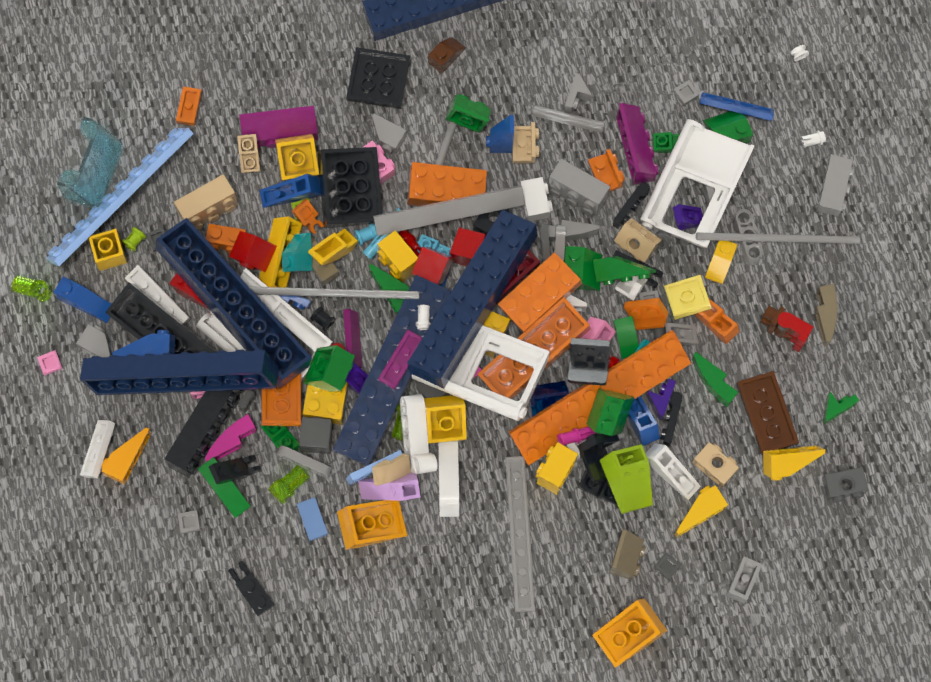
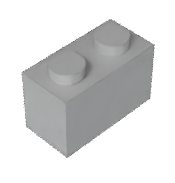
[726,556,762,604]

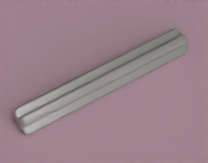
[532,105,605,133]

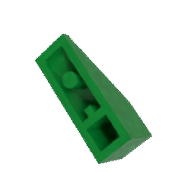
[368,264,409,315]

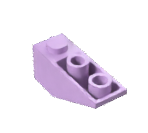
[358,472,421,501]

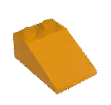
[337,500,407,550]
[592,598,668,668]

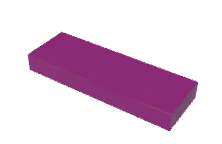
[343,309,363,368]
[378,330,422,390]

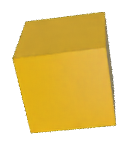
[89,229,127,271]

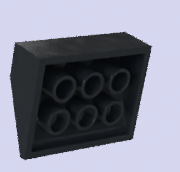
[317,147,383,228]

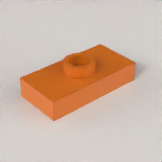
[176,87,202,126]

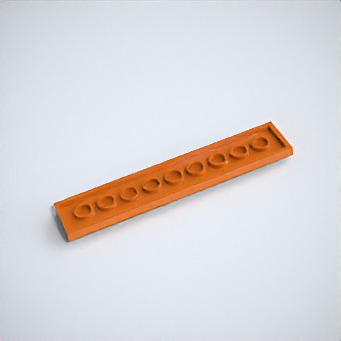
[508,330,691,466]

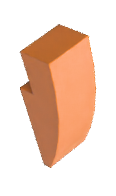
[694,298,740,344]

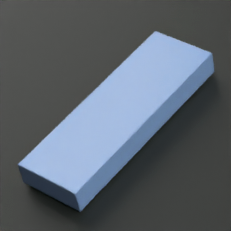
[346,450,402,485]

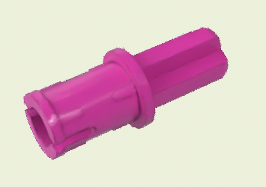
[557,427,596,445]

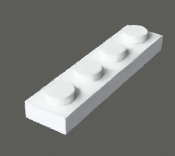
[125,265,191,324]

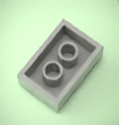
[548,159,610,217]

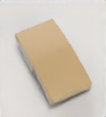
[237,134,260,173]
[372,453,411,486]

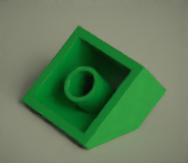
[445,94,490,133]
[703,111,753,144]
[564,246,602,291]
[303,345,355,392]
[586,388,634,436]

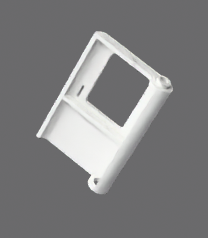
[640,119,755,248]
[196,268,333,381]
[412,326,550,421]

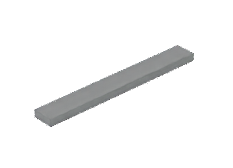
[373,185,525,236]
[505,456,535,613]

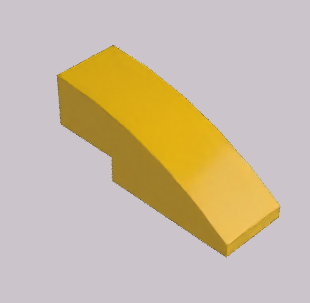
[308,228,358,265]

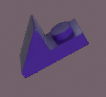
[673,204,703,231]
[346,362,368,394]
[646,379,676,420]

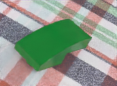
[653,132,680,153]
[613,316,639,360]
[260,425,300,451]

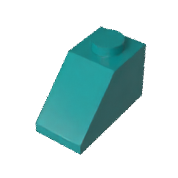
[282,233,313,272]

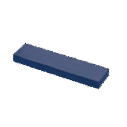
[700,92,774,121]

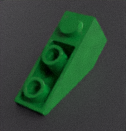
[593,256,656,285]

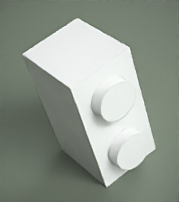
[520,177,553,221]

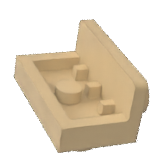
[512,122,539,164]

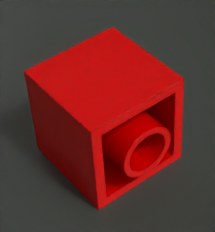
[450,227,486,267]
[229,231,277,272]
[411,247,454,285]

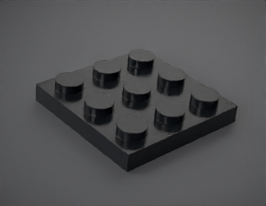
[346,47,411,109]

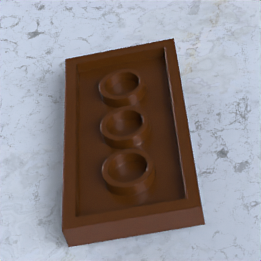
[736,371,799,455]

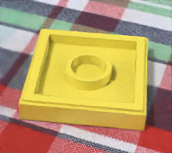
[664,275,711,320]

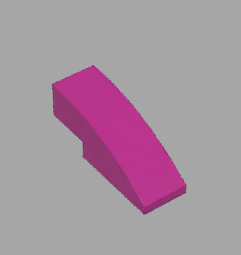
[205,414,257,462]

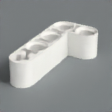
[400,394,438,474]
[438,440,459,517]

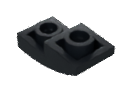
[577,470,617,505]

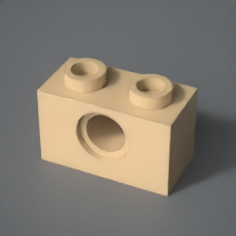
[614,218,661,263]
[692,442,739,488]

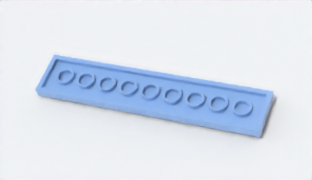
[46,128,193,266]

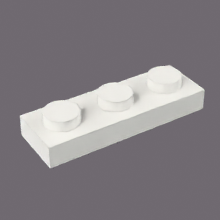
[80,420,115,479]

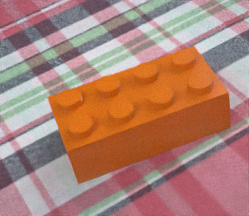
[407,162,487,206]
[498,252,582,333]

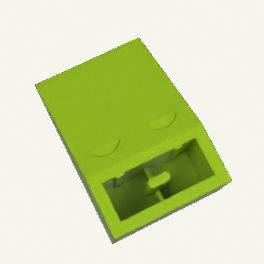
[600,444,653,514]

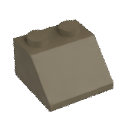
[609,529,646,580]

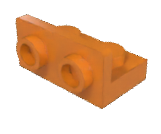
[588,149,625,192]
[205,224,246,254]
[623,298,669,330]

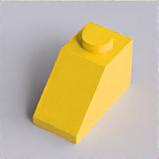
[705,241,738,284]

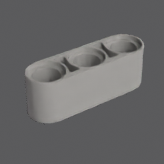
[733,209,763,265]

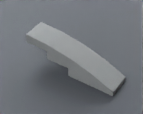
[534,220,599,243]

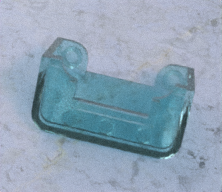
[57,117,123,208]

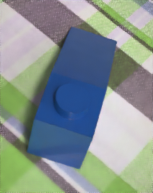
[486,115,514,153]
[259,174,321,208]
[53,276,111,323]
[112,330,175,357]
[628,396,660,446]

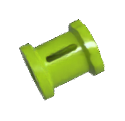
[121,227,146,252]

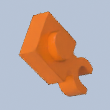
[292,199,324,234]

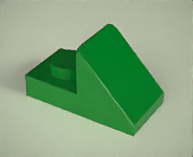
[823,392,859,424]

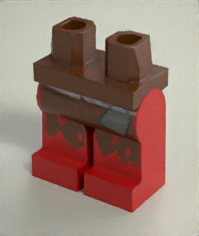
[760,305,814,352]

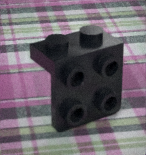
[568,338,610,385]
[577,434,620,482]

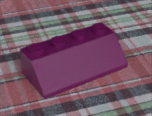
[616,103,658,185]
[239,105,319,149]

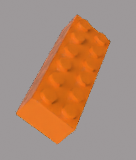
[477,297,591,399]

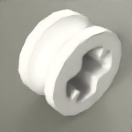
[791,45,809,61]

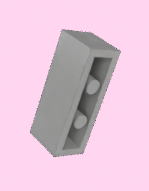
[816,154,855,216]

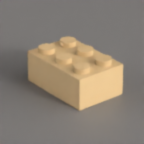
[174,174,238,231]

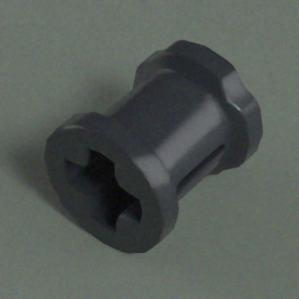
[310,306,336,332]

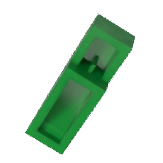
[692,352,738,408]
[198,457,251,518]

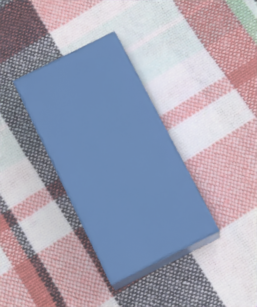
[297,498,328,541]

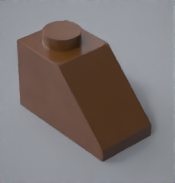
[428,37,466,74]

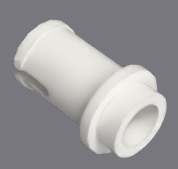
[801,130,826,148]
[416,305,431,330]

